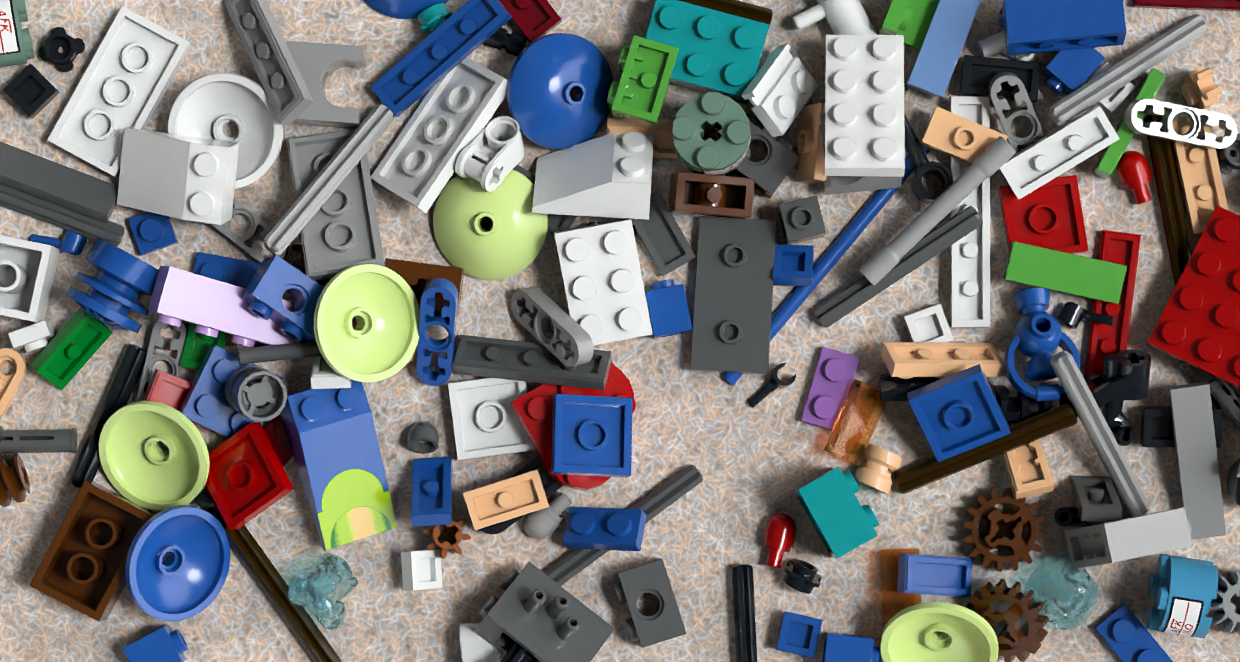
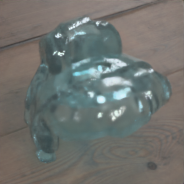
[288,553,359,630]
[1024,555,1098,630]

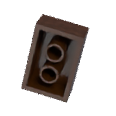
[29,481,156,622]

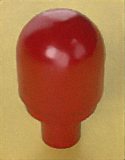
[1116,151,1152,205]
[763,513,796,568]

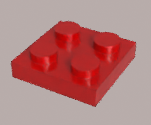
[998,175,1089,254]
[206,422,294,530]

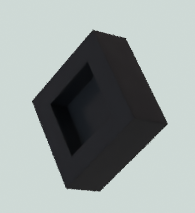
[3,63,60,119]

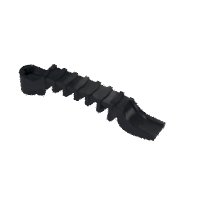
[878,350,1151,422]

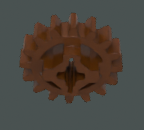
[961,488,1047,572]
[965,579,1049,662]

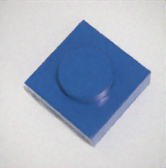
[128,212,179,256]
[773,245,814,286]
[776,611,823,658]

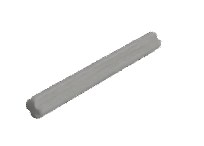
[1048,14,1207,126]
[263,104,394,256]
[1050,350,1150,517]

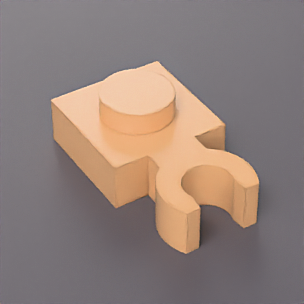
[1181,66,1222,110]

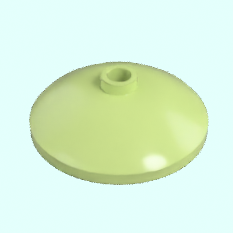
[433,169,548,280]
[314,264,420,382]
[99,401,210,511]
[880,602,999,662]

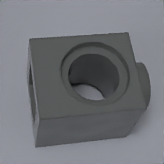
[777,195,826,245]

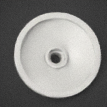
[168,73,283,189]

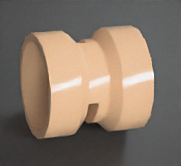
[854,443,903,494]

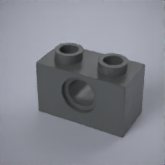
[715,113,799,198]
[613,559,686,648]

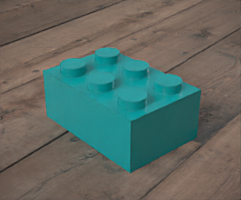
[646,0,770,105]

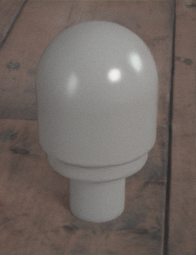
[523,492,572,539]

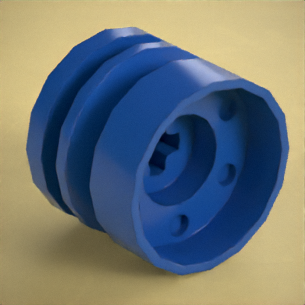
[66,237,159,334]

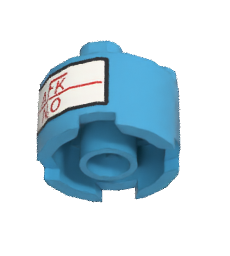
[1147,553,1218,638]

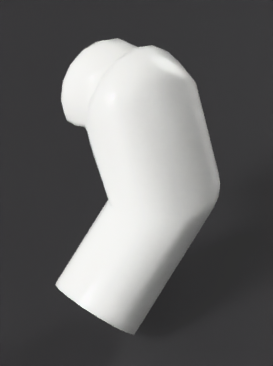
[976,31,1035,61]

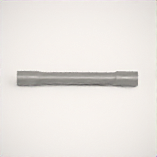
[858,136,1016,286]

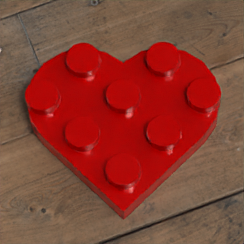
[509,362,636,491]

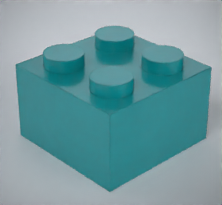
[793,467,879,559]

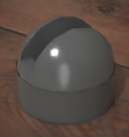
[407,421,439,454]

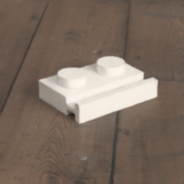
[741,43,818,138]

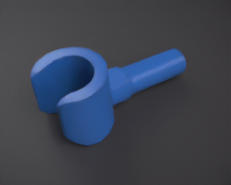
[30,229,87,255]

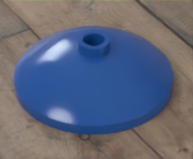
[507,33,613,149]
[125,505,230,622]

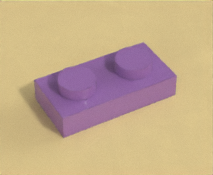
[800,347,860,432]

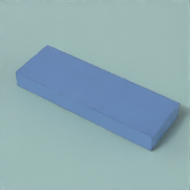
[906,0,981,99]

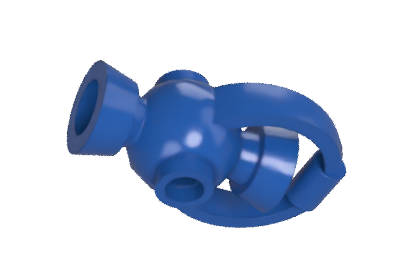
[1004,288,1080,401]

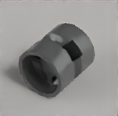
[224,365,287,422]

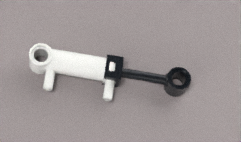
[792,0,953,204]

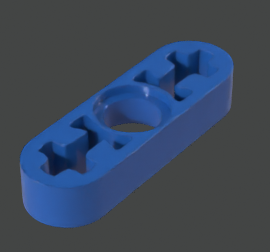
[416,278,458,386]

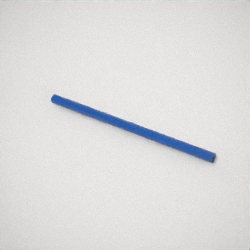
[722,142,930,386]

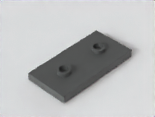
[690,216,777,375]

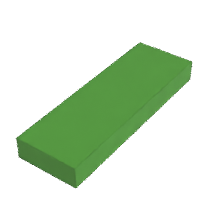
[1092,68,1165,179]
[1003,241,1127,304]

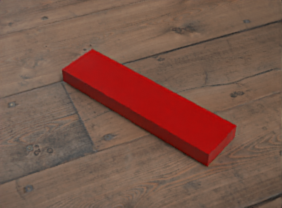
[1083,230,1141,376]

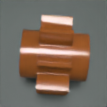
[422,514,471,559]

